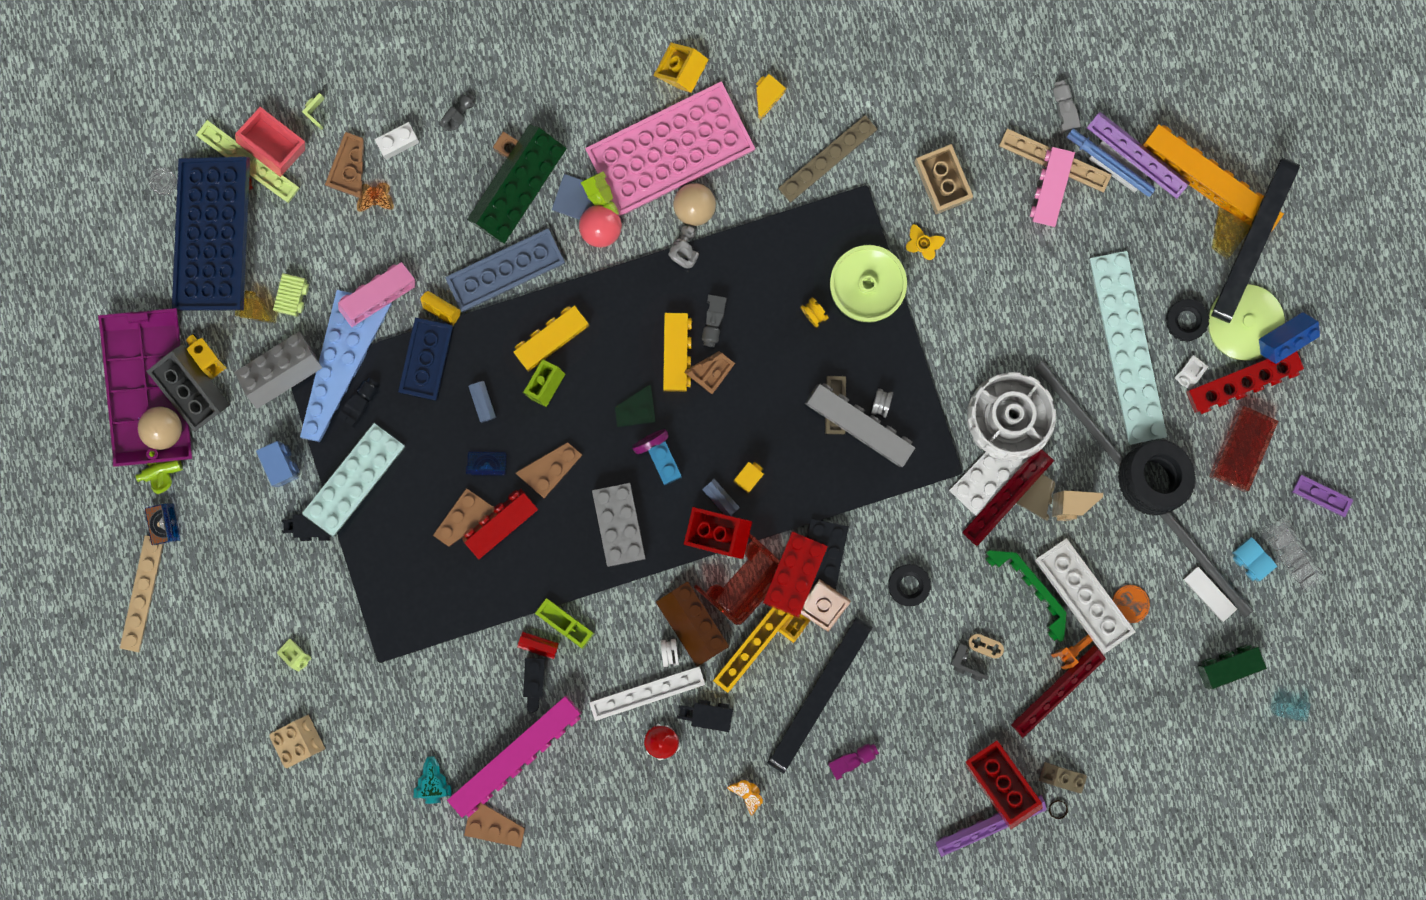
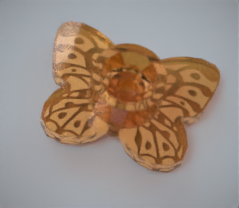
[357,183,394,212]

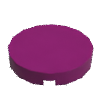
[632,429,669,454]

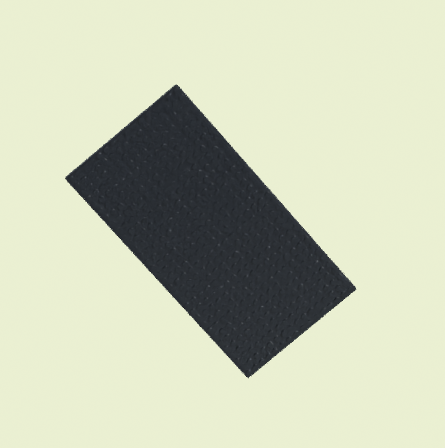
[291,185,962,663]

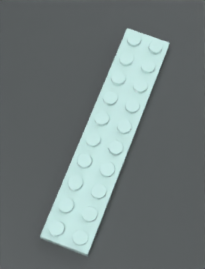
[1089,251,1167,445]

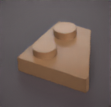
[684,351,735,394]

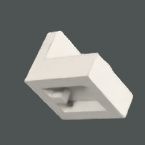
[1175,355,1208,389]

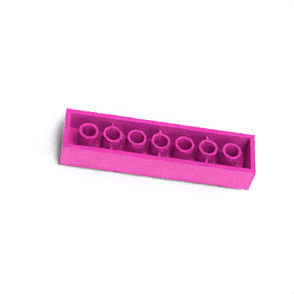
[447,695,582,818]

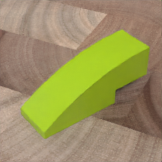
[535,598,595,649]

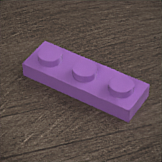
[1292,475,1353,517]

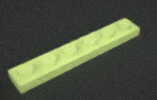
[196,120,300,204]

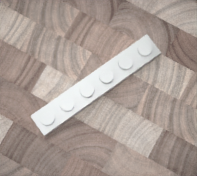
[589,667,705,721]

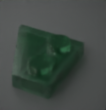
[615,385,656,427]

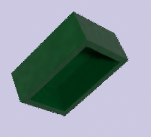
[1197,644,1267,689]

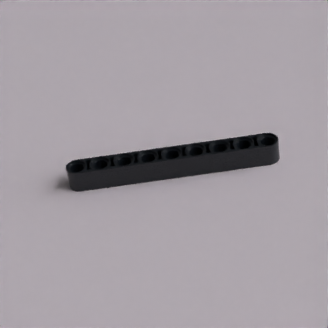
[1211,157,1300,323]
[767,617,873,774]

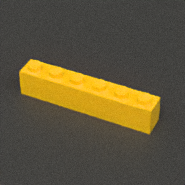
[713,607,791,693]

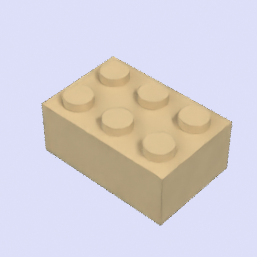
[914,144,973,214]

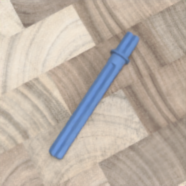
[1067,129,1155,197]

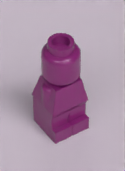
[828,743,879,780]

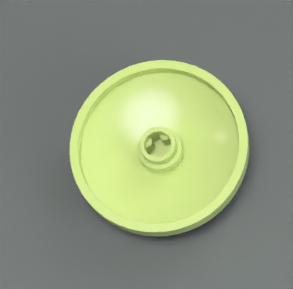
[830,245,907,322]
[1208,284,1285,361]

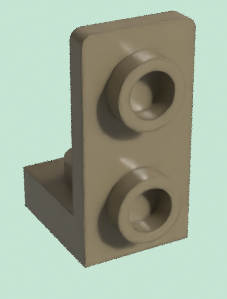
[1039,762,1087,794]

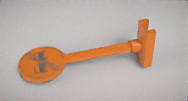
[1051,585,1150,670]

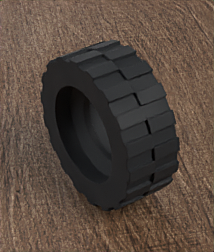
[1165,298,1210,342]
[888,564,931,607]

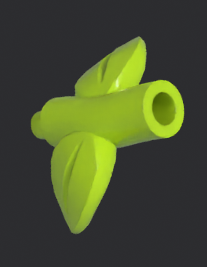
[135,451,183,494]

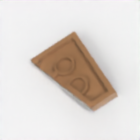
[325,132,364,199]
[516,443,583,499]
[433,488,494,547]
[464,802,525,848]

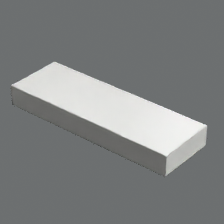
[1183,566,1237,622]

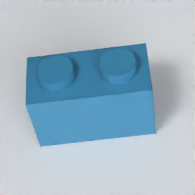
[648,442,682,485]

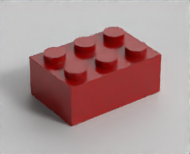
[684,507,752,559]

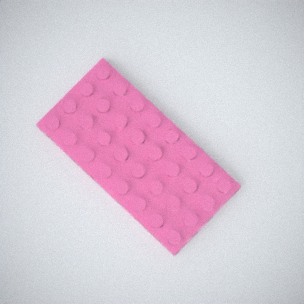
[585,81,755,217]

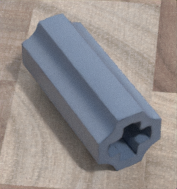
[468,381,496,423]
[702,479,740,516]

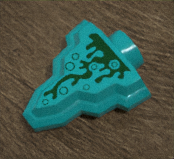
[413,756,452,804]

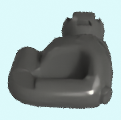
[440,93,475,131]

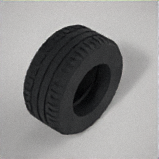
[1118,439,1196,516]

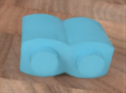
[1232,537,1277,582]

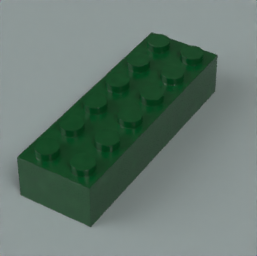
[467,124,567,244]

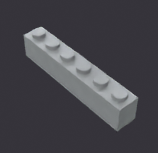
[804,383,915,467]

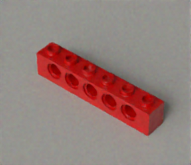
[1186,351,1304,414]

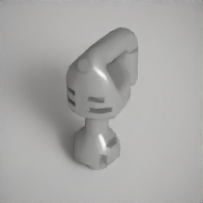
[668,225,699,269]

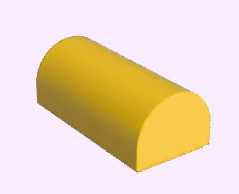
[420,291,461,325]

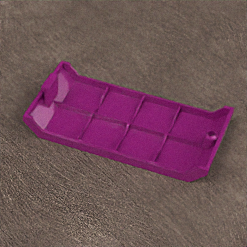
[98,308,192,467]

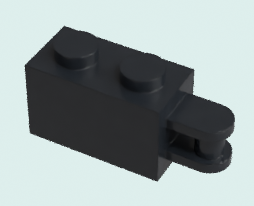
[281,514,337,541]
[523,658,546,713]
[677,699,733,732]

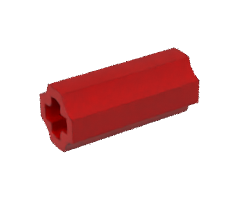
[517,631,559,659]

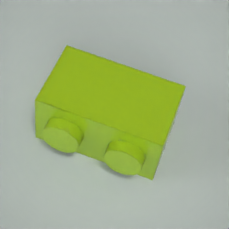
[523,359,565,407]

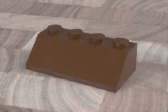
[656,581,729,667]

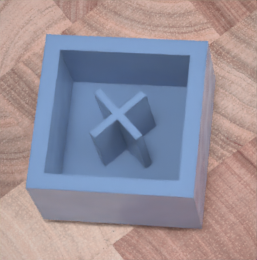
[256,441,300,488]

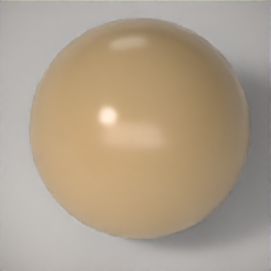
[673,183,716,226]
[138,407,182,450]

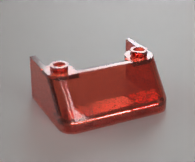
[694,534,780,625]

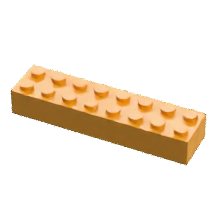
[1142,124,1284,232]

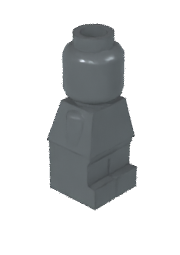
[702,295,727,347]

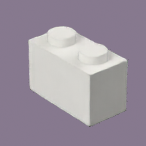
[375,122,420,160]

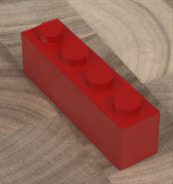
[462,489,538,559]

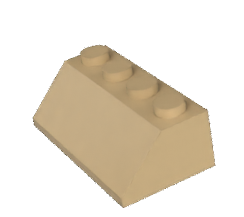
[1052,491,1103,521]

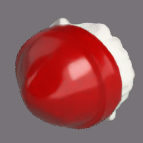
[644,724,680,760]

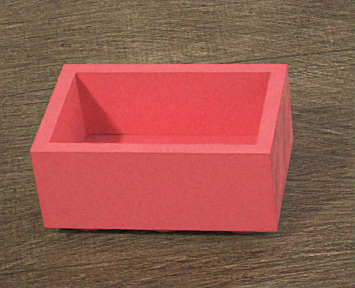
[235,107,305,177]

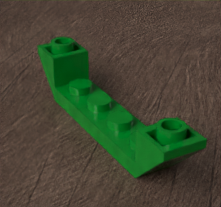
[985,550,1066,642]

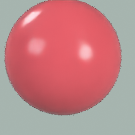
[579,205,622,248]

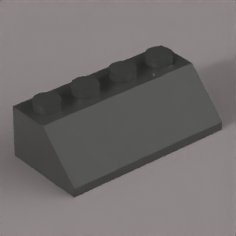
[147,344,230,432]

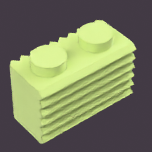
[273,273,309,317]

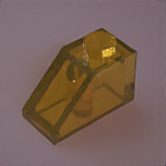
[235,291,276,324]

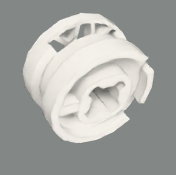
[660,639,679,667]

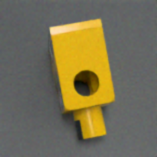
[186,334,226,380]

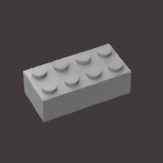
[234,331,322,409]
[592,483,646,567]

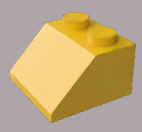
[653,42,709,93]

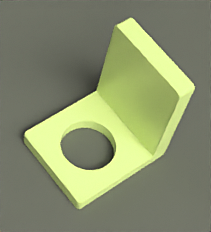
[302,93,325,130]

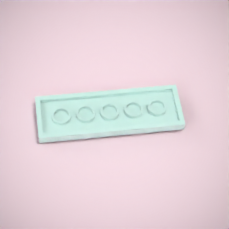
[302,423,405,538]

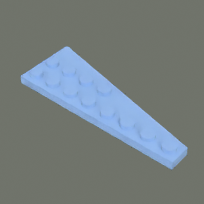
[300,290,392,442]

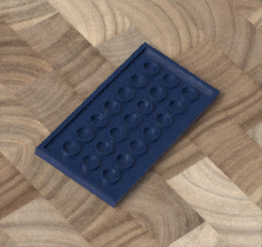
[172,157,250,311]

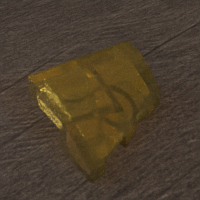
[1211,207,1250,259]

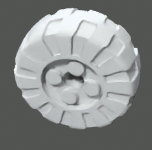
[967,372,1056,461]

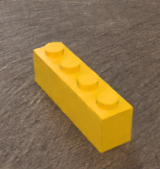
[514,305,589,372]
[663,313,692,392]

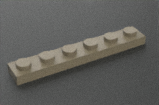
[778,115,878,203]

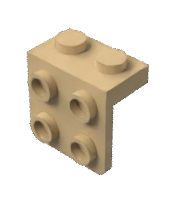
[270,715,325,768]

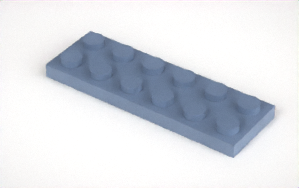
[445,228,565,312]

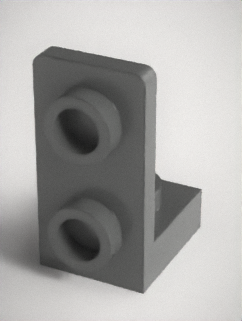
[950,643,989,682]

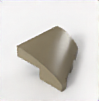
[1016,474,1055,521]

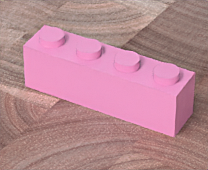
[1030,147,1075,227]
[338,262,415,327]

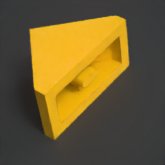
[779,614,811,643]

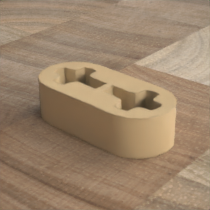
[968,634,1004,659]

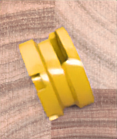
[800,297,829,328]

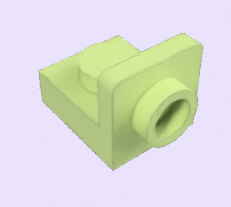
[277,638,311,672]

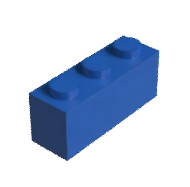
[1259,312,1320,364]

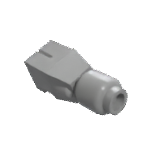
[1053,81,1081,133]

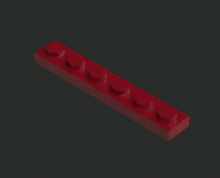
[962,449,1055,546]
[1011,645,1106,738]

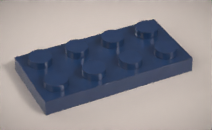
[398,317,453,401]

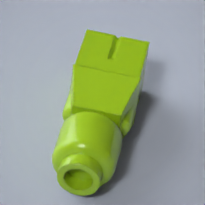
[581,171,619,215]

